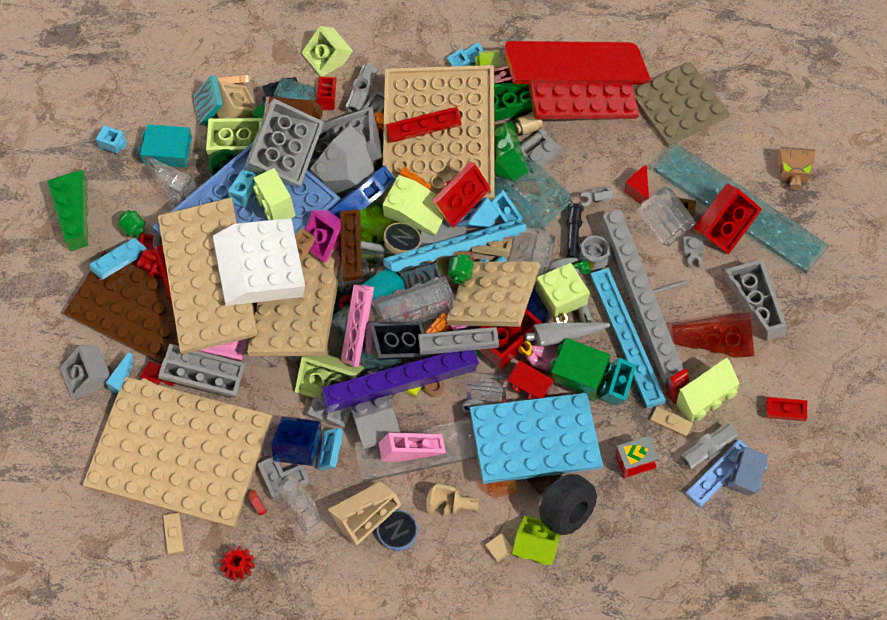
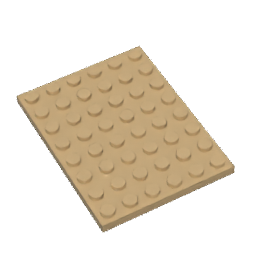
[382,65,495,203]
[83,377,273,529]

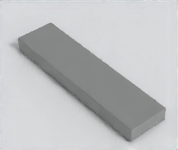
[418,327,499,355]

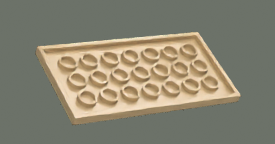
[158,197,259,355]
[247,229,342,356]

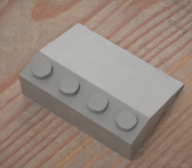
[243,99,324,187]
[308,107,382,171]

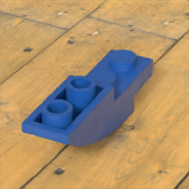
[329,166,396,219]

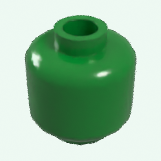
[118,210,146,238]
[448,254,474,284]

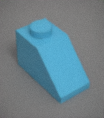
[490,190,523,224]
[457,197,499,228]

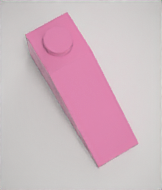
[379,433,446,462]

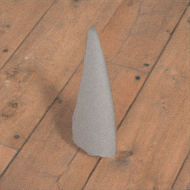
[525,322,610,347]

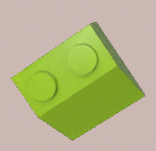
[512,515,561,565]

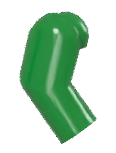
[572,261,591,274]

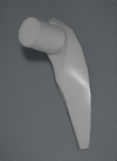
[545,258,579,272]

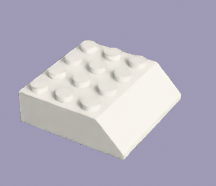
[213,218,305,306]

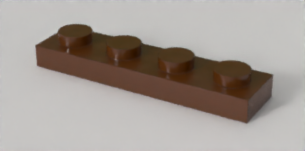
[340,209,363,282]

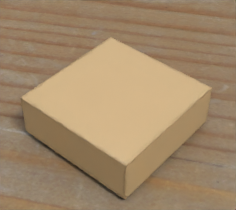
[485,533,513,563]

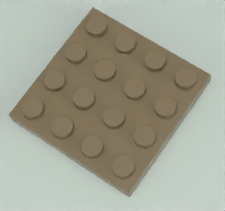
[633,62,730,147]

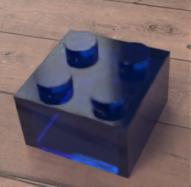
[271,416,322,466]

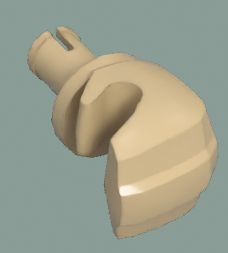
[426,484,479,516]

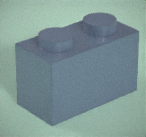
[727,446,768,496]

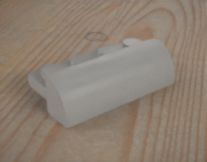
[159,344,246,398]

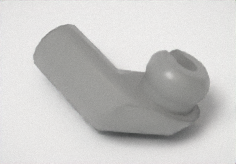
[462,398,488,413]

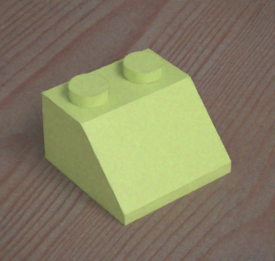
[302,26,353,76]

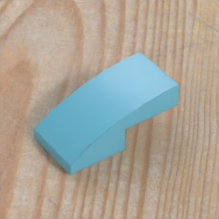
[447,43,484,66]

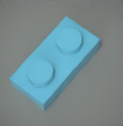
[317,428,343,471]

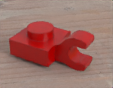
[140,361,175,387]

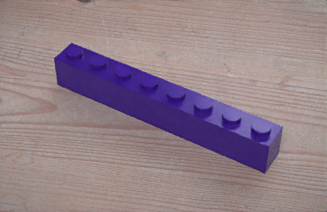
[321,350,479,413]

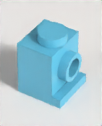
[96,125,127,154]

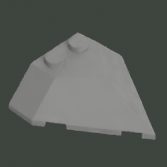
[309,125,382,202]

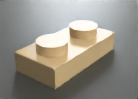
[472,238,512,257]

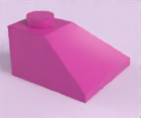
[305,210,341,262]

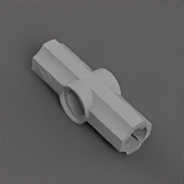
[345,63,378,114]
[680,423,738,471]

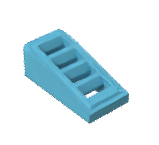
[106,353,134,395]

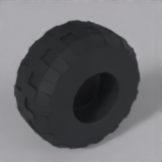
[539,474,597,535]

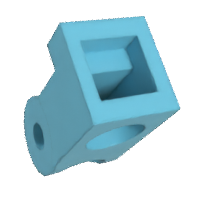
[228,170,258,208]

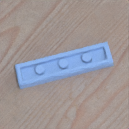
[685,439,748,508]

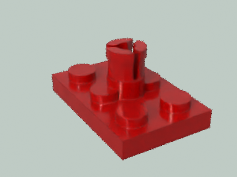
[432,161,491,228]

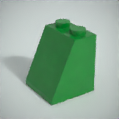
[549,338,611,402]

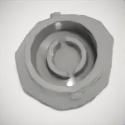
[577,235,613,270]

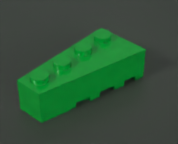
[494,83,533,122]
[47,169,88,252]

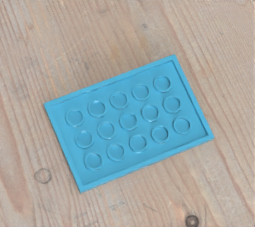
[470,393,603,484]

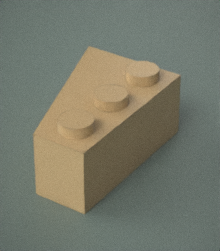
[328,481,402,545]

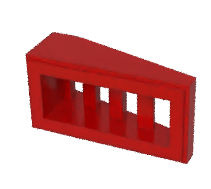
[316,76,337,110]
[666,368,689,405]

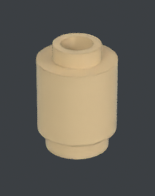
[515,113,543,136]

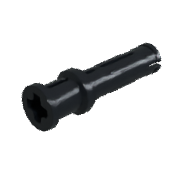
[565,203,584,258]

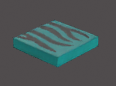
[193,75,223,126]

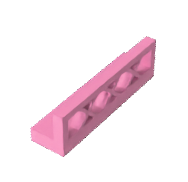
[341,285,374,367]

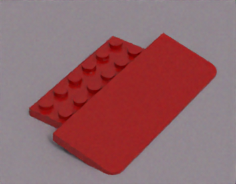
[504,41,651,119]

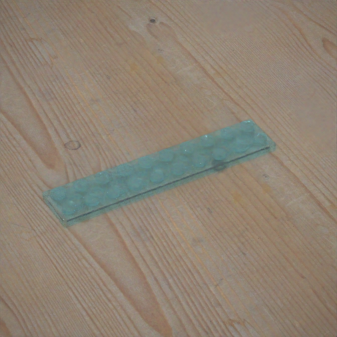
[653,143,829,274]

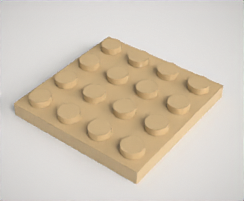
[446,262,540,327]

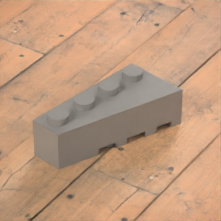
[725,259,787,341]

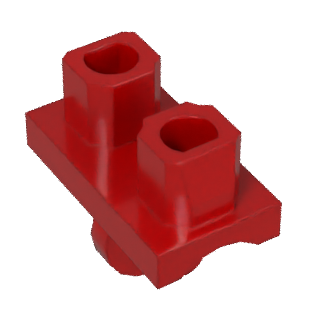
[136,249,163,279]

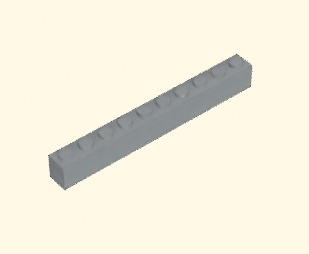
[602,209,683,388]

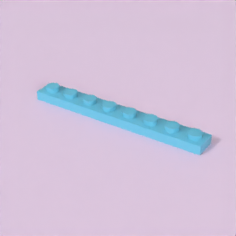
[383,219,527,272]
[590,268,666,409]

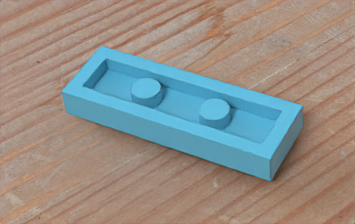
[90,238,146,280]

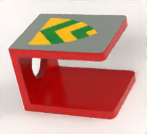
[615,436,659,479]

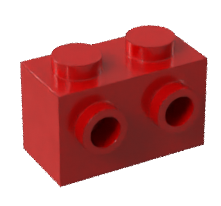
[507,360,554,400]

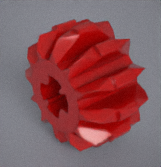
[220,546,255,582]

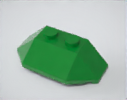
[494,121,529,181]

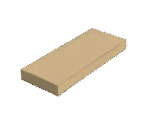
[650,407,693,437]
[163,513,185,555]

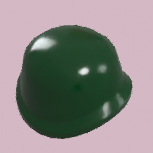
[208,149,237,176]

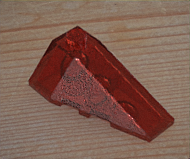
[672,312,755,358]

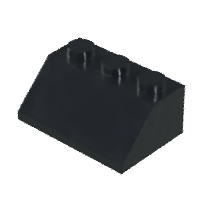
[363,321,431,360]

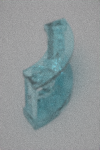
[495,157,573,230]

